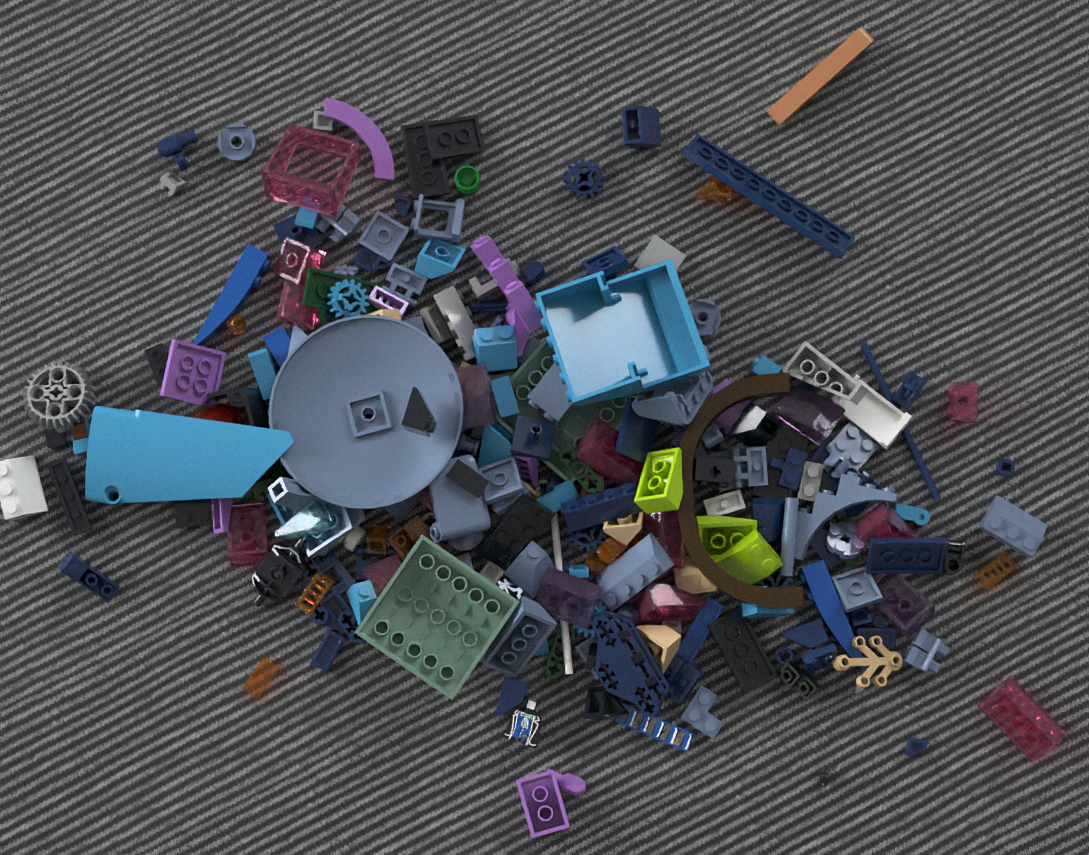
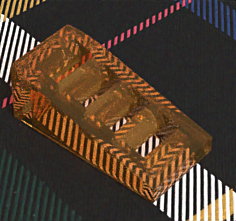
[975,551,1017,590]
[295,571,334,616]

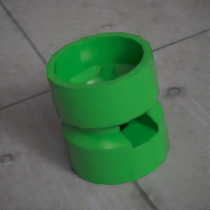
[455,166,480,196]

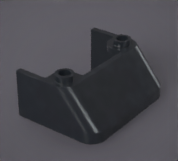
[204,388,270,429]

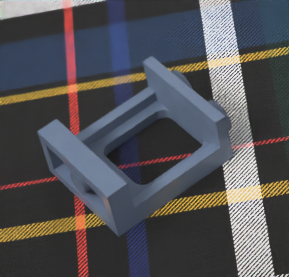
[411,194,465,242]

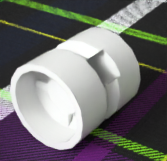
[338,526,366,552]

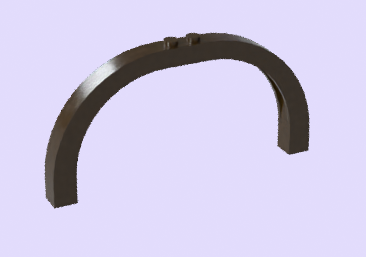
[675,372,804,609]

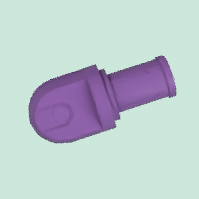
[547,768,586,797]

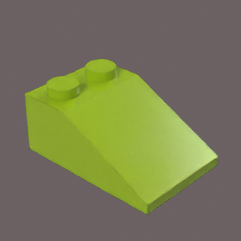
[634,447,683,514]
[696,515,757,560]
[714,529,783,584]

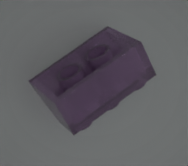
[535,566,603,630]

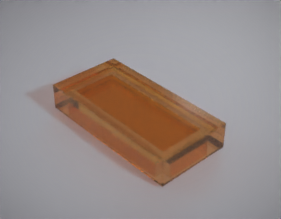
[242,656,280,700]

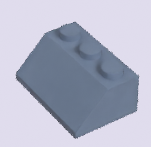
[977,495,1047,558]

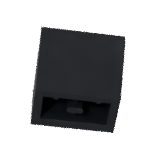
[728,402,783,447]

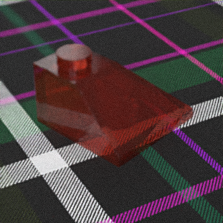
[191,402,242,424]

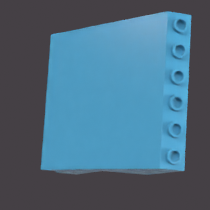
[534,259,711,407]

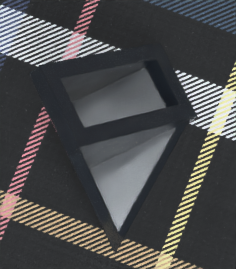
[584,686,629,719]

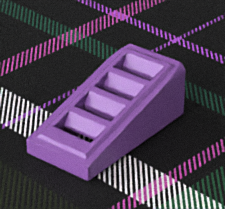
[367,285,409,319]
[514,454,539,488]
[211,498,233,534]

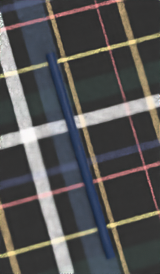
[860,342,941,501]

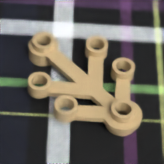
[833,636,903,688]

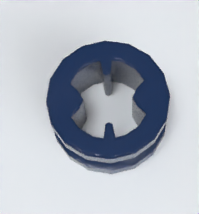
[173,152,190,171]
[996,459,1015,476]
[775,647,793,664]

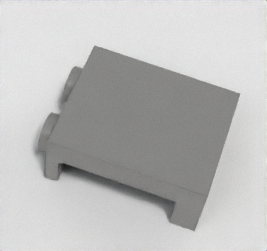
[469,258,520,302]

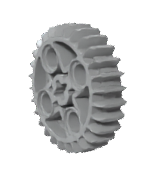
[22,361,95,431]

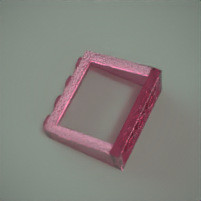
[261,124,361,217]

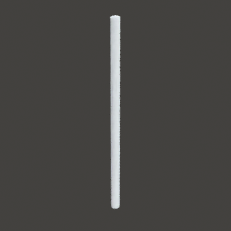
[551,512,573,674]

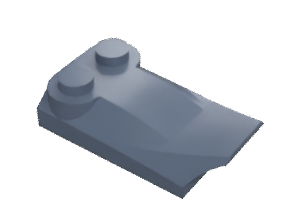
[298,503,366,558]

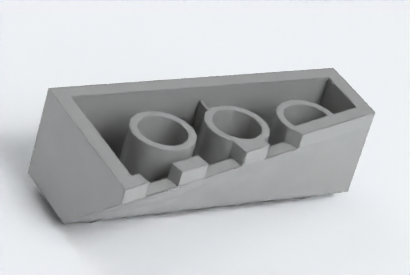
[433,286,479,365]
[782,341,869,405]

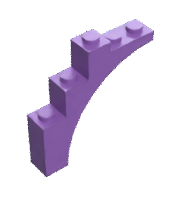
[470,236,544,333]

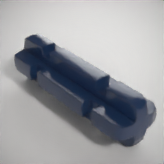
[470,301,507,313]

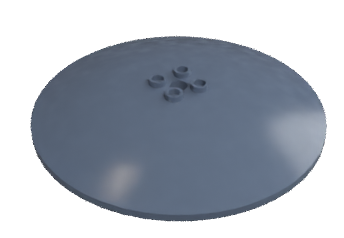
[269,315,464,509]

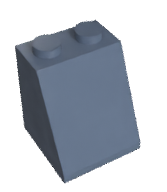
[527,363,573,422]

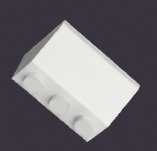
[0,456,48,521]

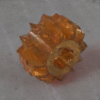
[596,536,629,565]

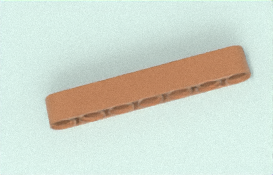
[767,27,875,126]

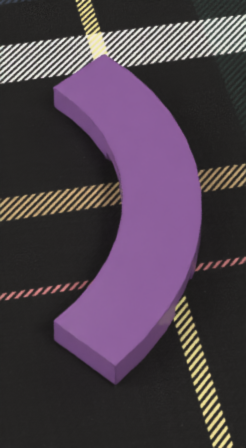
[323,98,394,182]

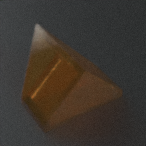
[692,176,732,204]

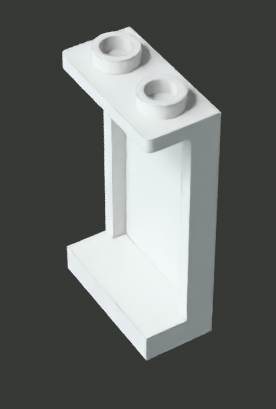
[832,374,912,450]

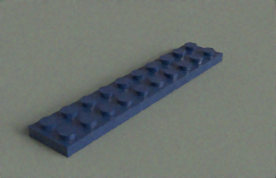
[681,134,856,259]

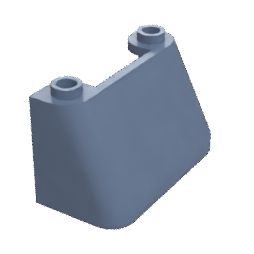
[631,371,713,426]
[428,455,491,543]

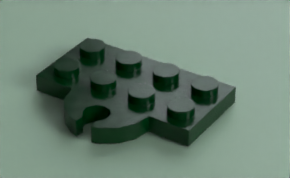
[301,267,382,326]

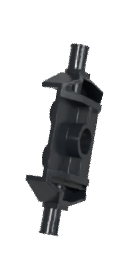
[252,537,308,607]

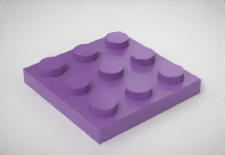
[160,339,226,408]

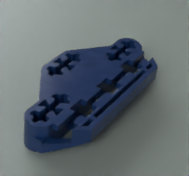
[300,546,366,644]
[592,610,670,717]

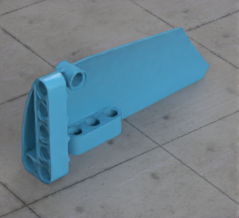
[85,406,295,506]

